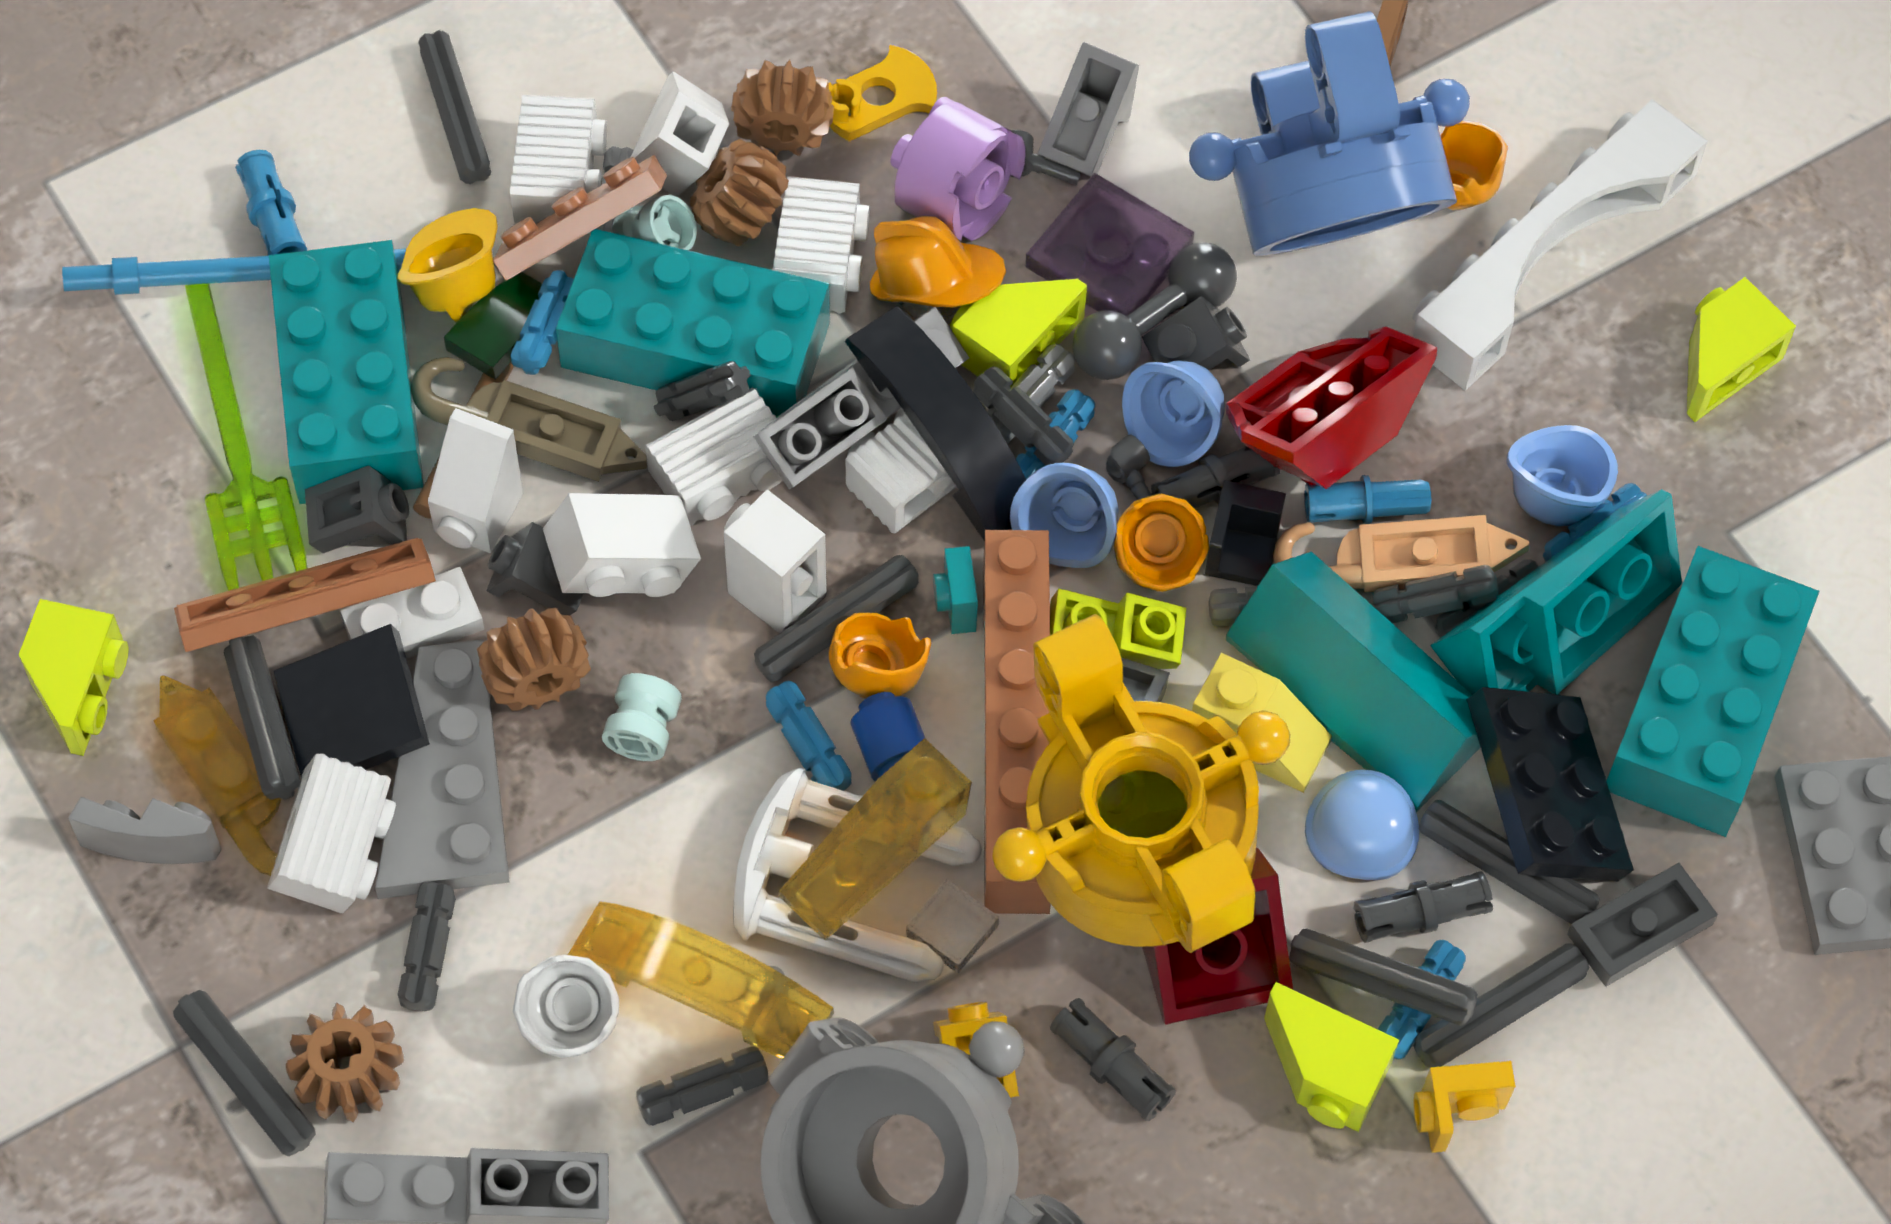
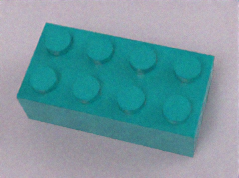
[556,229,830,418]
[268,240,424,504]
[1606,546,1820,837]

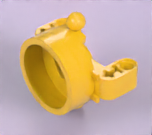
[992,614,1291,953]

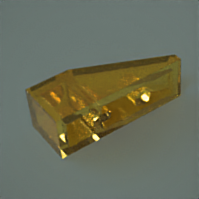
[778,738,972,941]

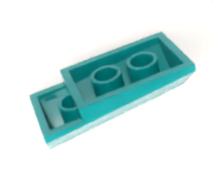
[1430,489,1682,695]
[1226,551,1481,813]

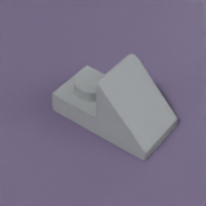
[1037,42,1139,177]

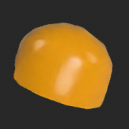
[1441,121,1508,210]
[1113,493,1209,592]
[829,613,931,699]

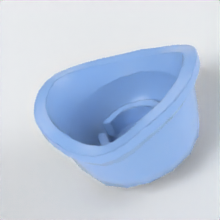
[1122,360,1225,467]
[1506,425,1618,526]
[1010,463,1119,568]
[1305,769,1419,880]

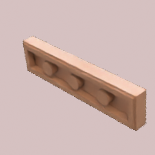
[174,537,436,652]

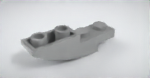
[753,307,969,489]
[324,1148,609,1224]

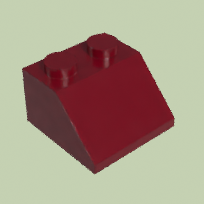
[1142,847,1293,1025]

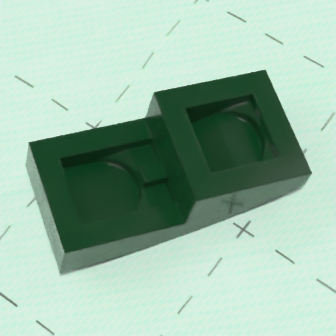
[444,272,542,380]

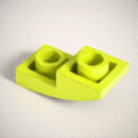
[1050,588,1186,669]

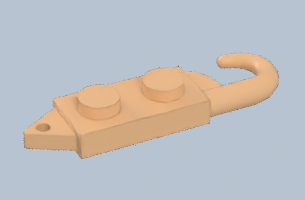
[1273,515,1529,592]

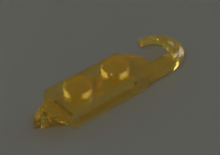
[153,675,281,876]

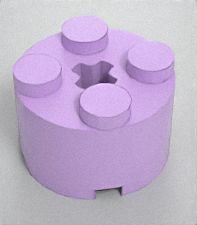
[891,97,1026,241]

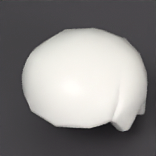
[513,955,619,1058]

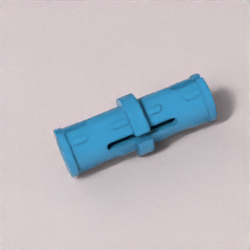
[235,149,307,256]

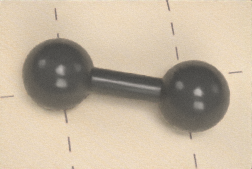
[1072,242,1237,380]

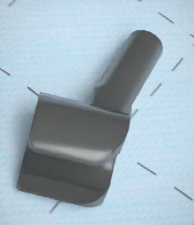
[1010,130,1081,185]
[1106,435,1152,500]

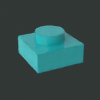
[933,546,978,634]

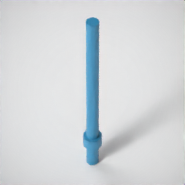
[62,249,406,295]

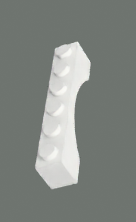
[1412,99,1708,391]

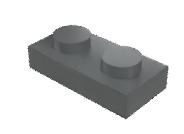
[1567,863,1718,987]

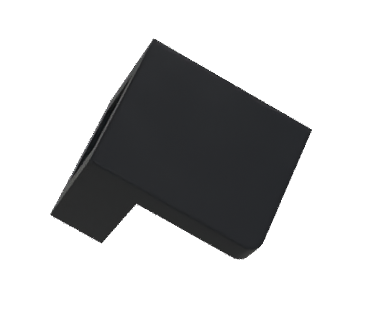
[1205,480,1286,586]

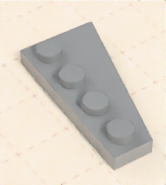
[375,639,510,899]

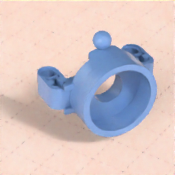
[1189,11,1470,256]

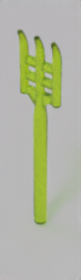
[184,284,308,591]

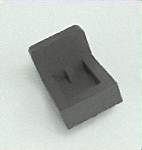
[1142,296,1250,370]
[487,522,584,615]

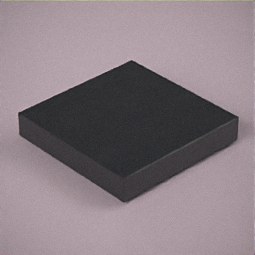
[273,624,430,778]

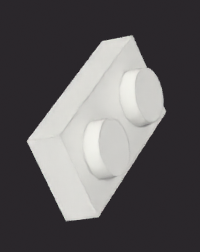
[340,567,485,659]

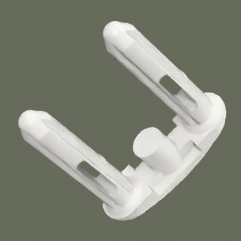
[733,767,982,982]

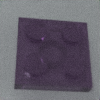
[1025,173,1194,316]

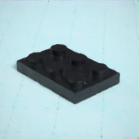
[1467,687,1634,882]

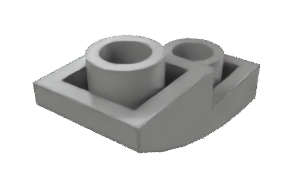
[68,797,221,864]

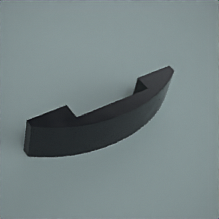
[844,306,1026,540]

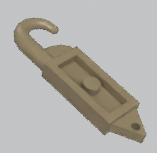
[410,357,647,482]

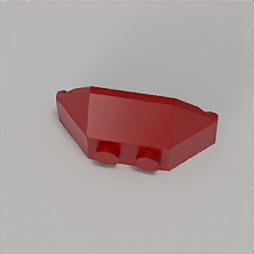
[1226,326,1437,489]

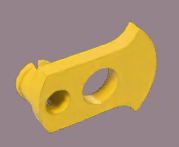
[829,45,937,142]

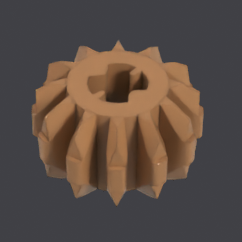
[731,59,834,156]
[689,138,789,247]
[477,608,591,711]
[286,1002,404,1123]

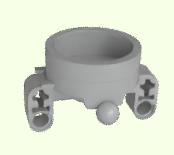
[760,1017,1085,1224]

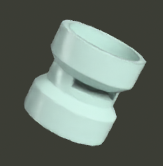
[612,195,697,250]
[602,673,682,761]

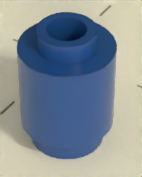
[850,692,932,793]

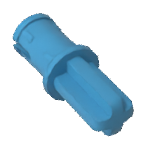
[1304,475,1432,524]

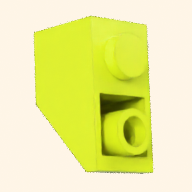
[18,599,129,756]

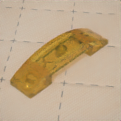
[568,901,834,1059]

